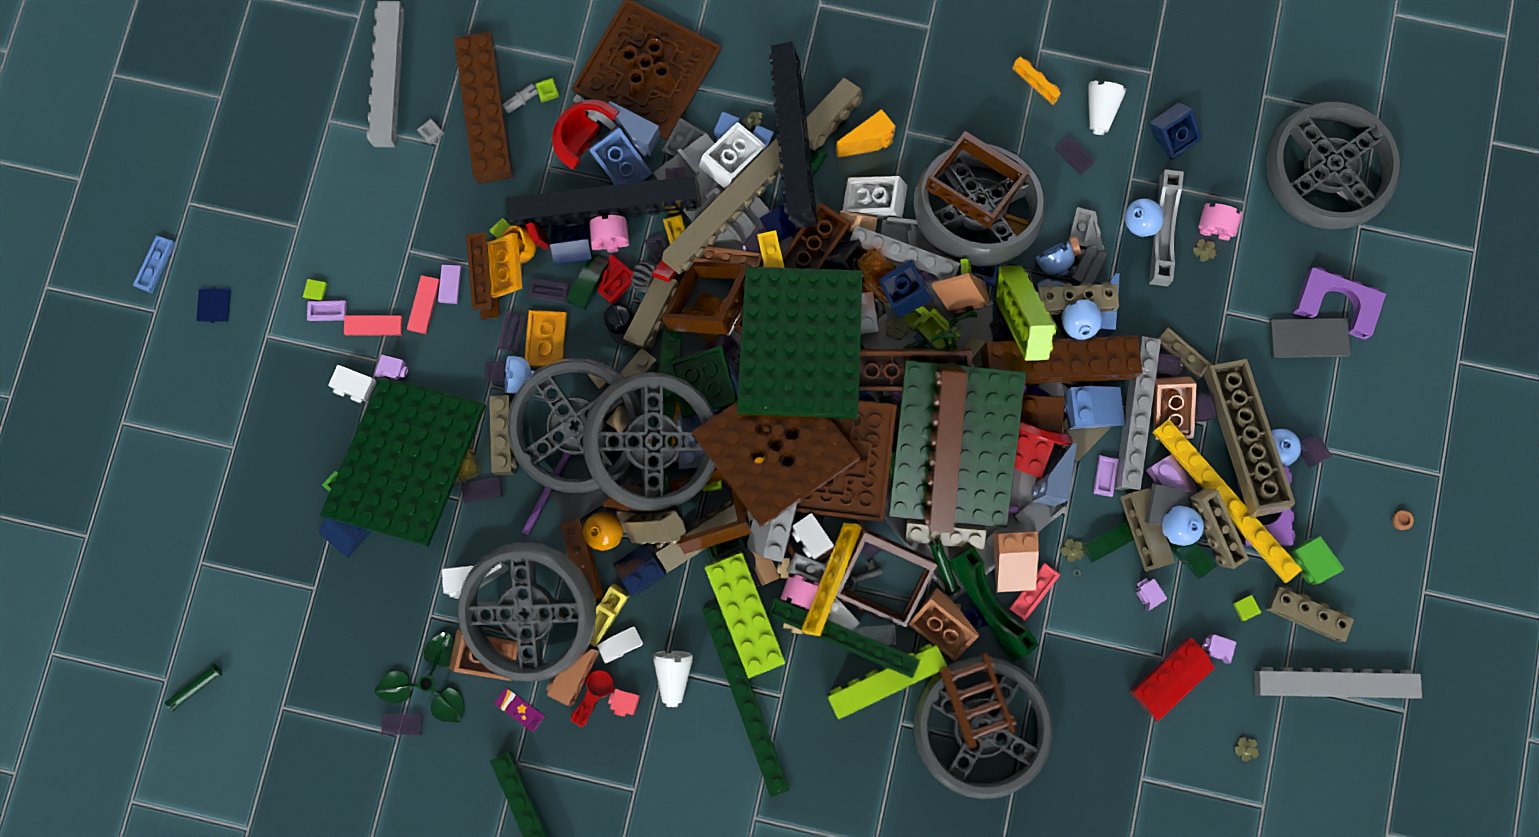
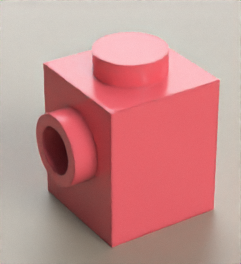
[608,689,640,717]

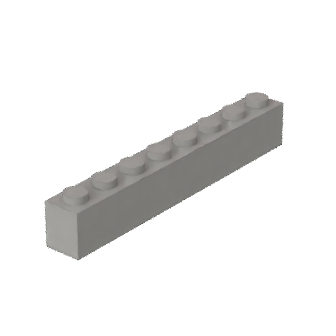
[367,1,404,147]
[1114,336,1161,492]
[1254,667,1422,698]

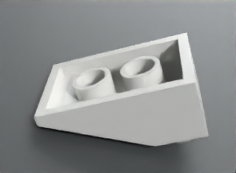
[698,122,766,189]
[842,176,908,220]
[442,563,509,599]

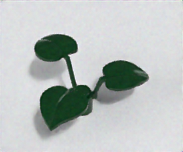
[903,310,977,349]
[374,632,464,723]

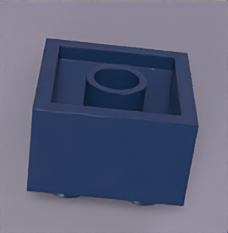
[1149,103,1202,159]
[550,222,592,264]
[878,260,934,318]
[319,518,372,558]
[613,544,666,597]

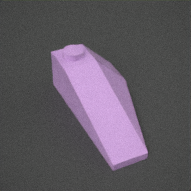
[1145,454,1197,493]

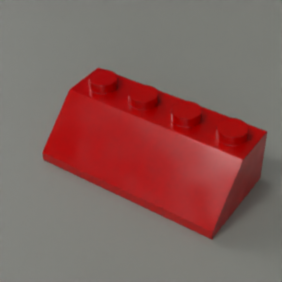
[1130,638,1214,722]

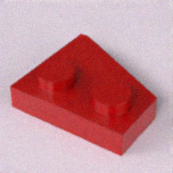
[598,254,633,305]

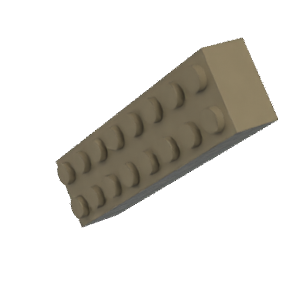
[1204,359,1295,518]

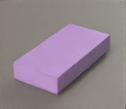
[438,265,462,304]
[307,300,347,321]
[1092,455,1119,497]

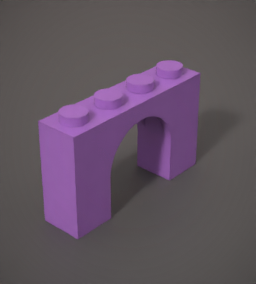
[1293,267,1386,340]
[1236,467,1295,547]

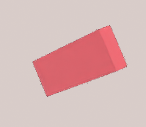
[407,275,440,334]
[344,316,403,336]
[1009,563,1060,621]

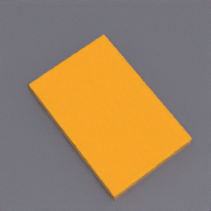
[487,233,523,298]
[525,310,567,368]

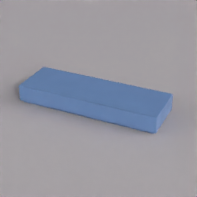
[133,235,176,293]

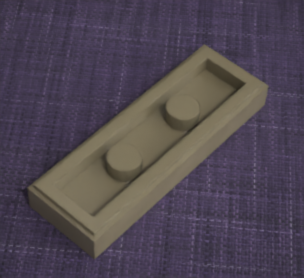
[1158,327,1212,380]

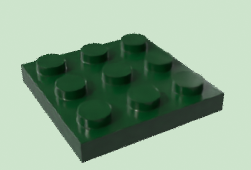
[668,346,738,418]

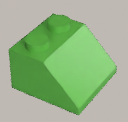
[1289,536,1344,585]

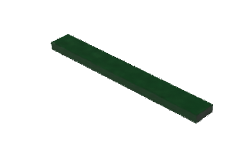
[767,597,921,679]

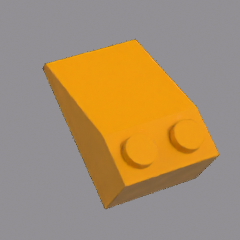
[836,109,896,158]

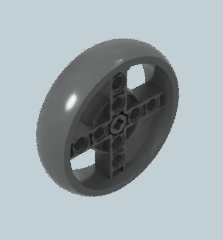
[1265,101,1401,230]
[913,144,1046,266]
[507,358,641,494]
[583,372,716,511]
[458,542,596,682]
[913,657,1054,799]

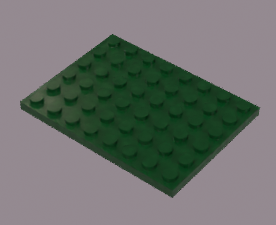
[737,267,863,419]
[889,360,1026,528]
[320,376,486,548]

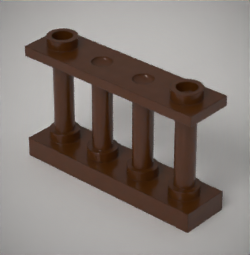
[466,232,500,320]
[560,519,604,601]
[939,653,1016,749]

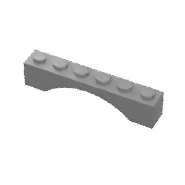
[1149,169,1184,286]
[850,225,961,280]

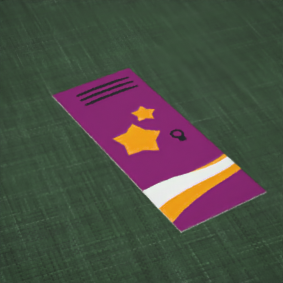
[494,687,545,732]

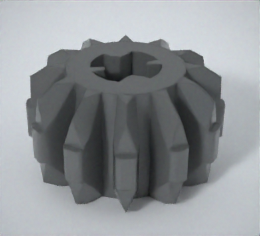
[631,260,657,293]

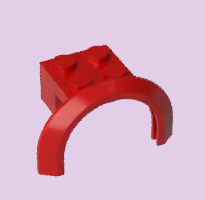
[552,100,620,170]
[1014,420,1073,478]

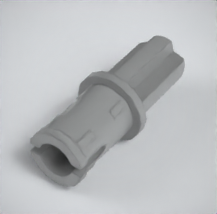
[503,84,538,113]

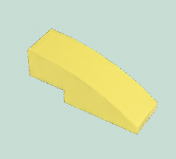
[590,583,630,647]

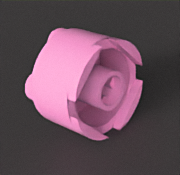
[1198,203,1242,240]
[590,215,629,253]
[780,574,820,609]

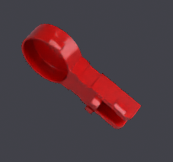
[570,670,614,728]

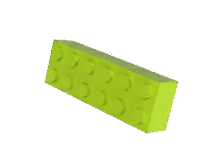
[995,266,1056,360]
[704,551,785,678]
[827,644,947,719]

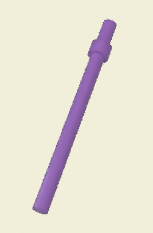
[522,453,571,535]

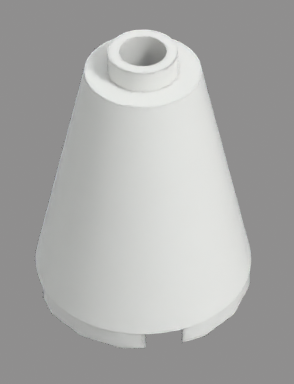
[1088,81,1126,135]
[653,651,693,707]

